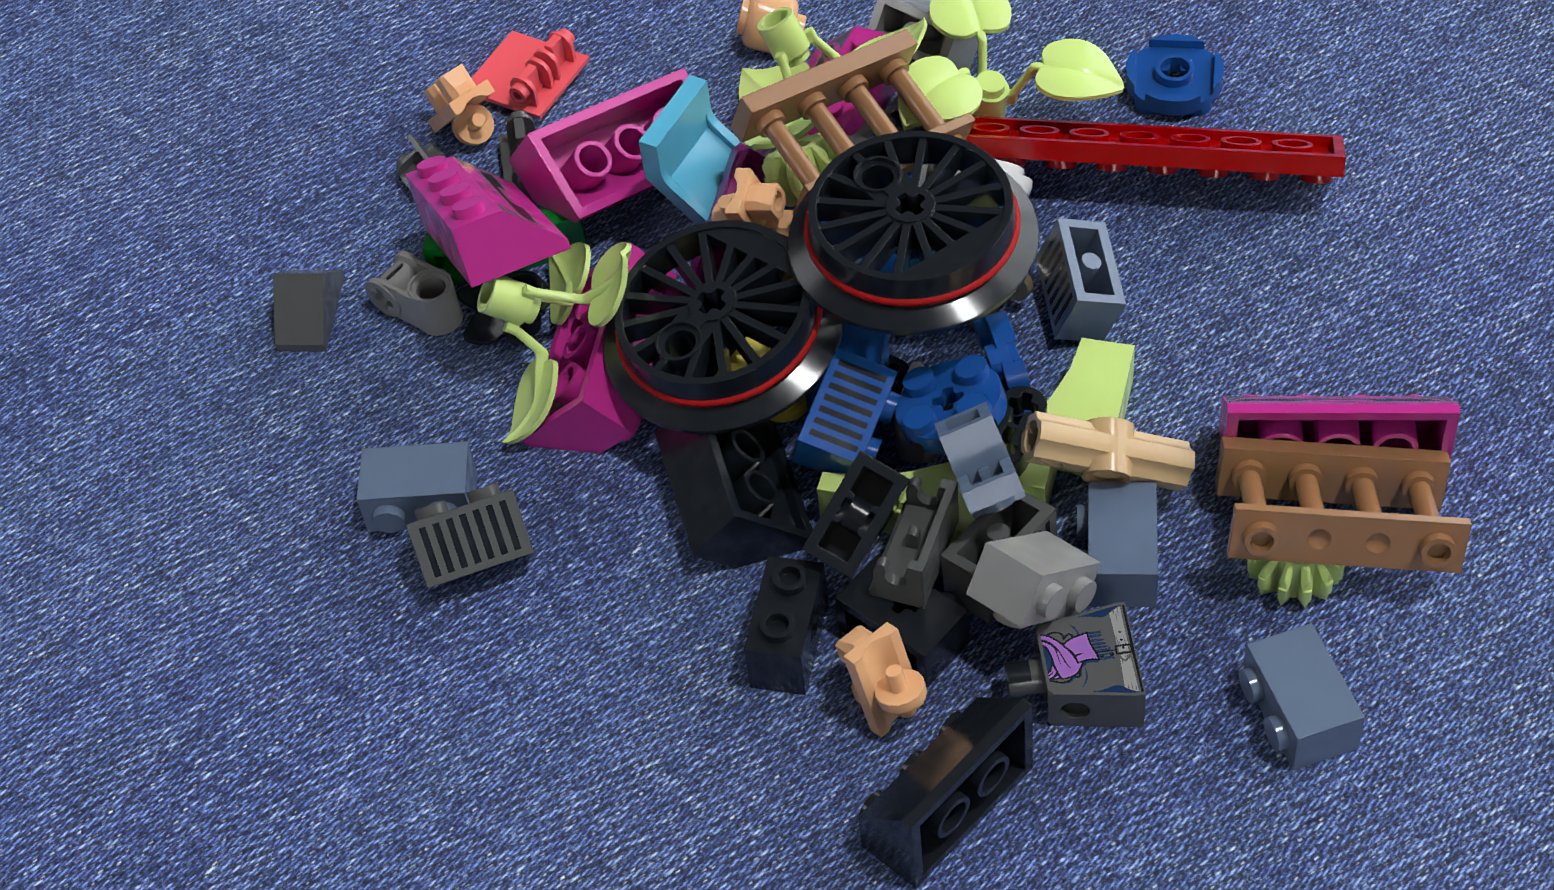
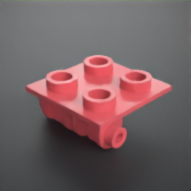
[472,28,590,120]

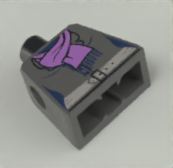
[1004,602,1146,727]

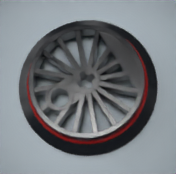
[788,131,1039,335]
[603,220,845,434]

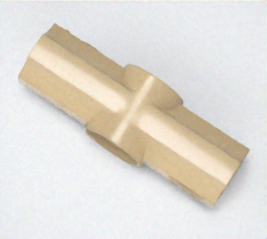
[1021,411,1195,492]

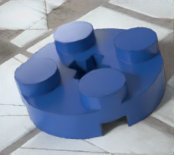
[1126,34,1224,117]
[973,310,1031,417]
[895,354,1007,455]

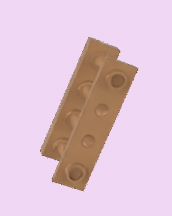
[730,29,976,215]
[1214,436,1472,573]

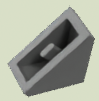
[273,270,345,352]

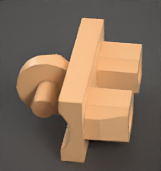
[423,64,495,146]
[711,168,794,236]
[835,622,927,738]

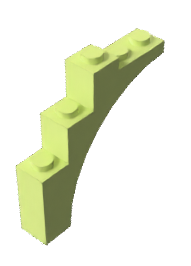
[817,338,1135,546]

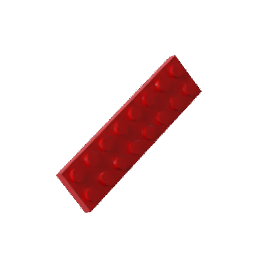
[966,116,1346,184]

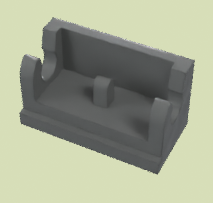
[869,476,959,609]

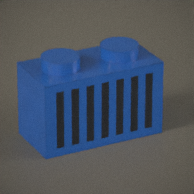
[792,348,900,474]

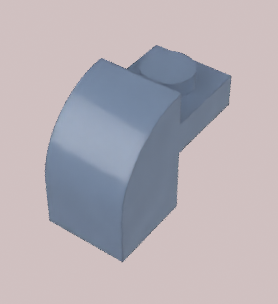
[934,402,1026,519]

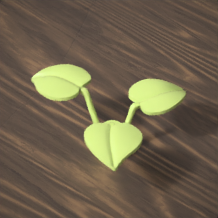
[898,0,1124,130]
[739,7,927,151]
[477,242,632,444]

